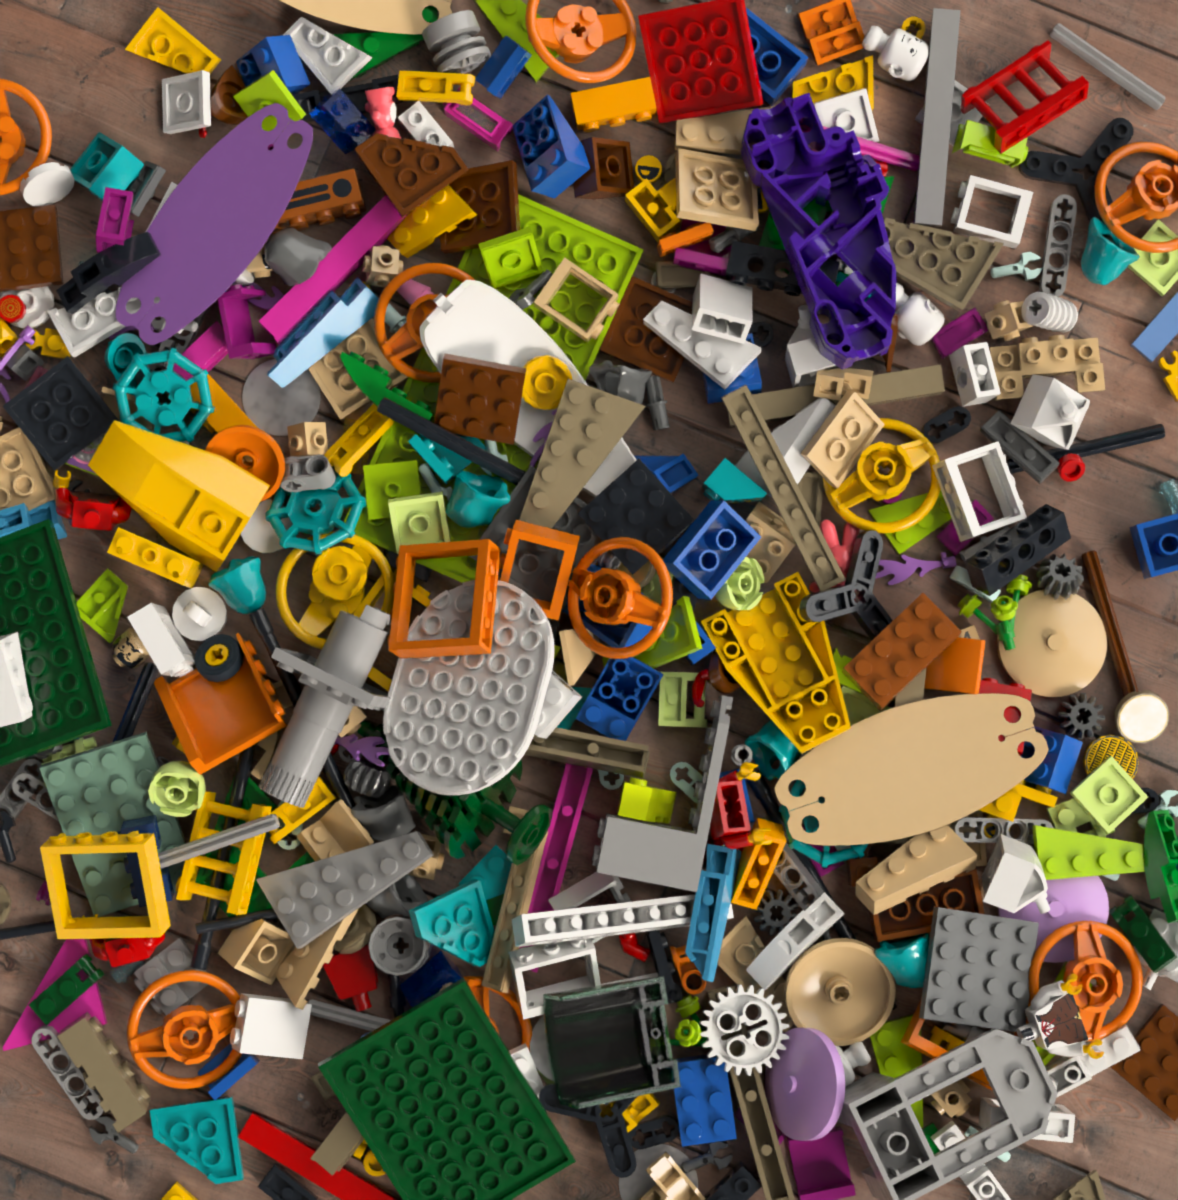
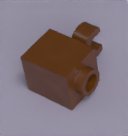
[846,844,878,887]

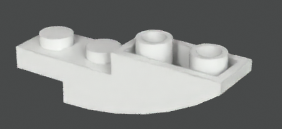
[746,892,844,990]
[1046,1024,1140,1098]
[930,1121,1011,1200]

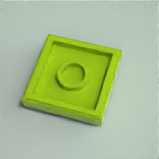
[233,70,306,131]
[478,227,544,289]
[363,460,421,520]

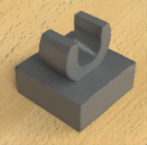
[6,344,45,382]

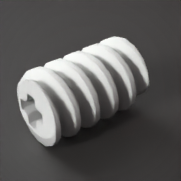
[1021,292,1078,333]

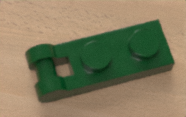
[1109,894,1177,973]
[29,954,105,1026]

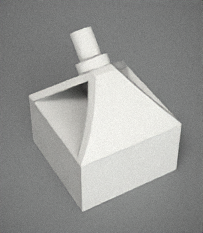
[785,305,839,388]
[1011,374,1090,450]
[979,834,1050,914]

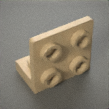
[745,502,796,583]
[296,799,374,861]

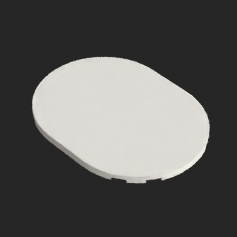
[383,580,554,795]

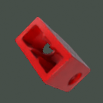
[323,944,379,1012]

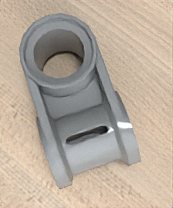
[281,454,336,492]

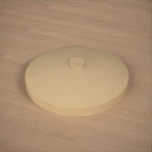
[997,589,1107,697]
[785,938,896,1046]

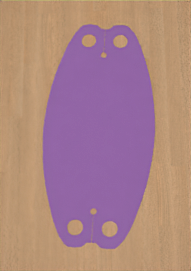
[115,103,313,345]

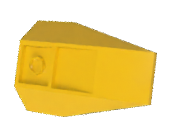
[88,420,270,572]
[701,572,851,754]

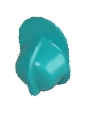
[104,333,154,396]

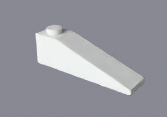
[735,397,836,497]

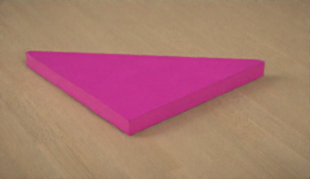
[3,939,108,1051]

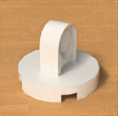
[172,587,227,641]

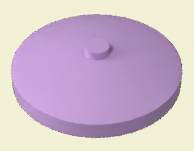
[998,876,1109,963]
[764,1028,845,1141]

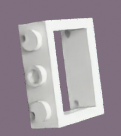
[932,441,1027,542]
[127,603,195,678]
[508,938,603,1020]
[979,1097,1075,1143]

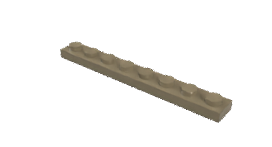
[721,385,846,591]

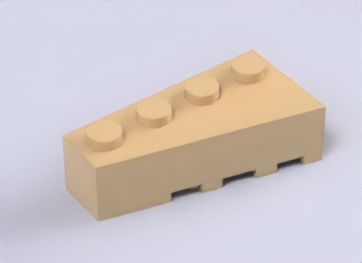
[856,825,977,915]

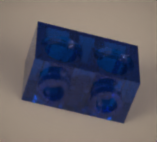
[309,88,376,154]
[400,951,468,1007]

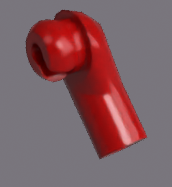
[618,933,651,963]

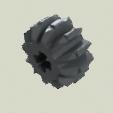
[1036,553,1084,600]
[1057,693,1105,739]
[343,759,391,798]
[753,889,798,936]

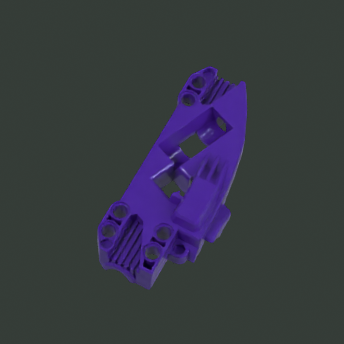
[741,93,896,370]

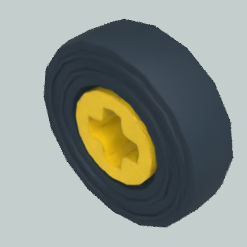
[194,634,244,682]

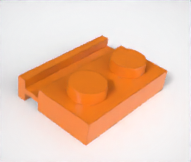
[656,223,714,257]

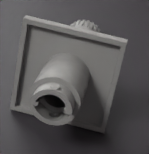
[259,605,391,808]

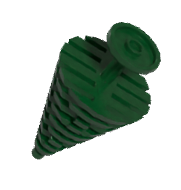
[357,720,553,865]

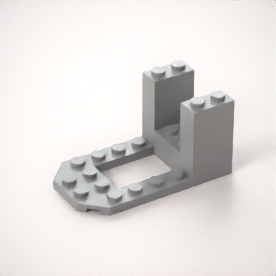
[592,695,733,892]
[838,1028,1058,1200]

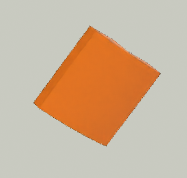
[797,0,865,65]
[924,637,985,694]

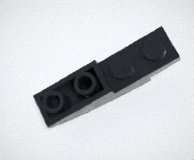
[56,232,161,314]

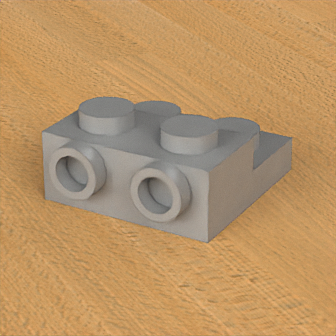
[134,937,209,1015]

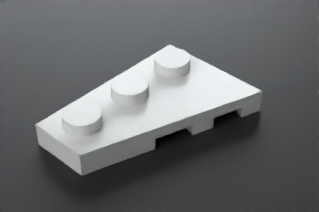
[283,17,372,95]

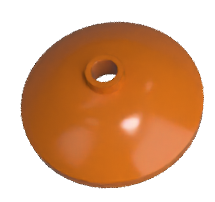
[205,425,285,502]

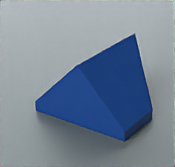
[634,453,699,494]

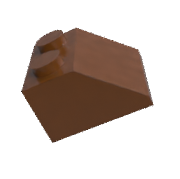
[573,137,635,200]

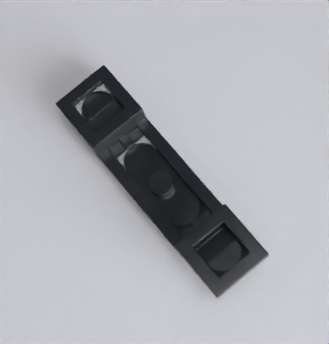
[292,75,403,122]

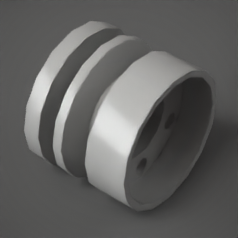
[422,10,492,74]
[369,916,432,976]

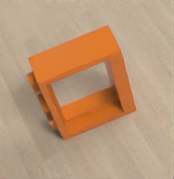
[498,520,580,620]

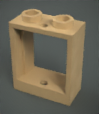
[534,257,620,343]

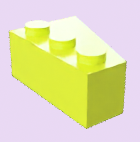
[617,777,676,824]

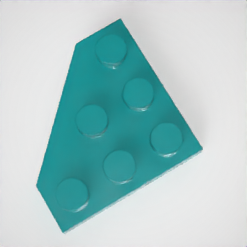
[409,879,495,967]
[150,1096,244,1184]

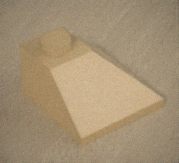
[559,629,600,686]
[218,919,295,985]

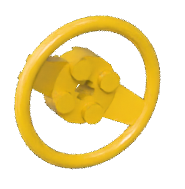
[823,418,941,534]
[275,531,395,650]

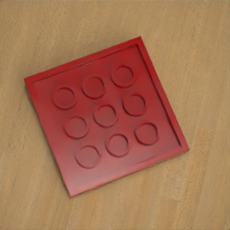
[638,0,764,123]

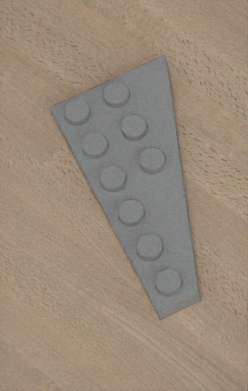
[256,831,434,949]

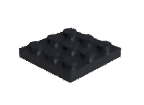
[3,356,120,471]
[578,459,694,575]

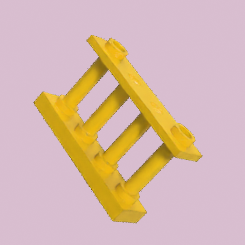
[176,791,272,915]

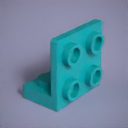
[408,434,486,485]

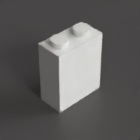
[692,274,752,344]
[230,993,312,1059]

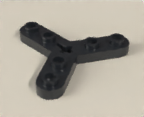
[1019,118,1134,237]
[799,530,893,641]
[539,1054,658,1178]

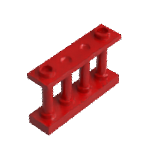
[961,40,1089,154]

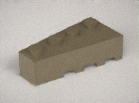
[57,1012,151,1133]

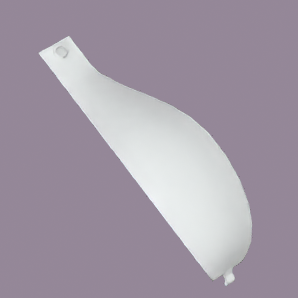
[419,280,690,553]

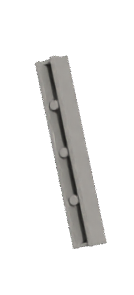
[914,8,961,228]

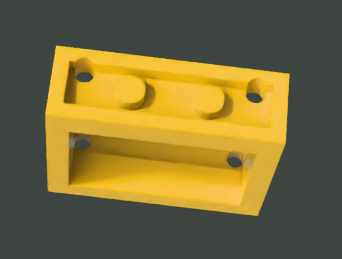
[107,527,204,588]

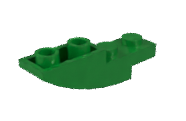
[340,351,434,422]
[1144,810,1178,923]

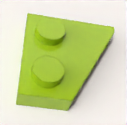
[76,568,128,643]

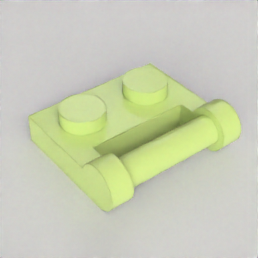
[658,671,707,728]

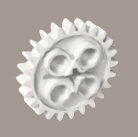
[699,985,789,1076]

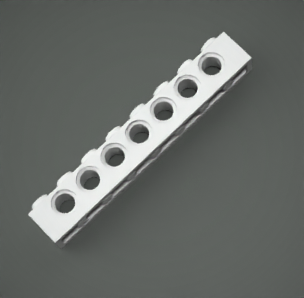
[511,894,734,947]

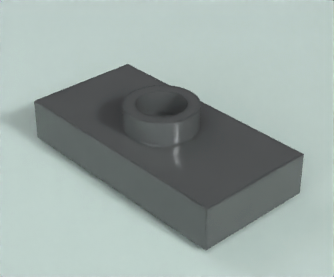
[128,161,166,217]

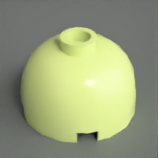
[715,557,764,610]
[148,761,206,817]

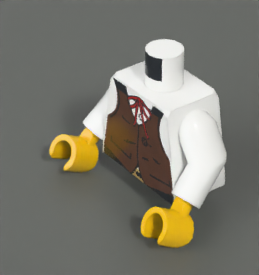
[1016,974,1104,1059]

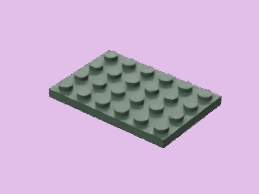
[39,732,198,917]

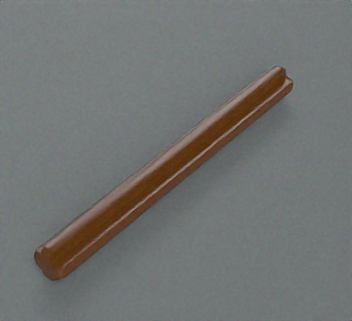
[1081,550,1139,697]

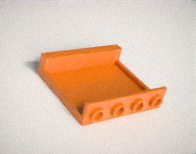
[154,633,287,775]

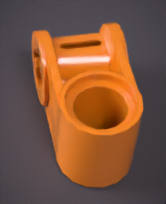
[670,945,706,994]

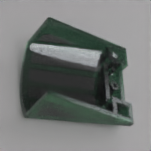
[543,976,681,1109]

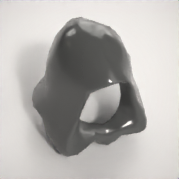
[264,227,332,287]
[589,360,652,405]
[351,785,416,841]
[365,875,428,919]

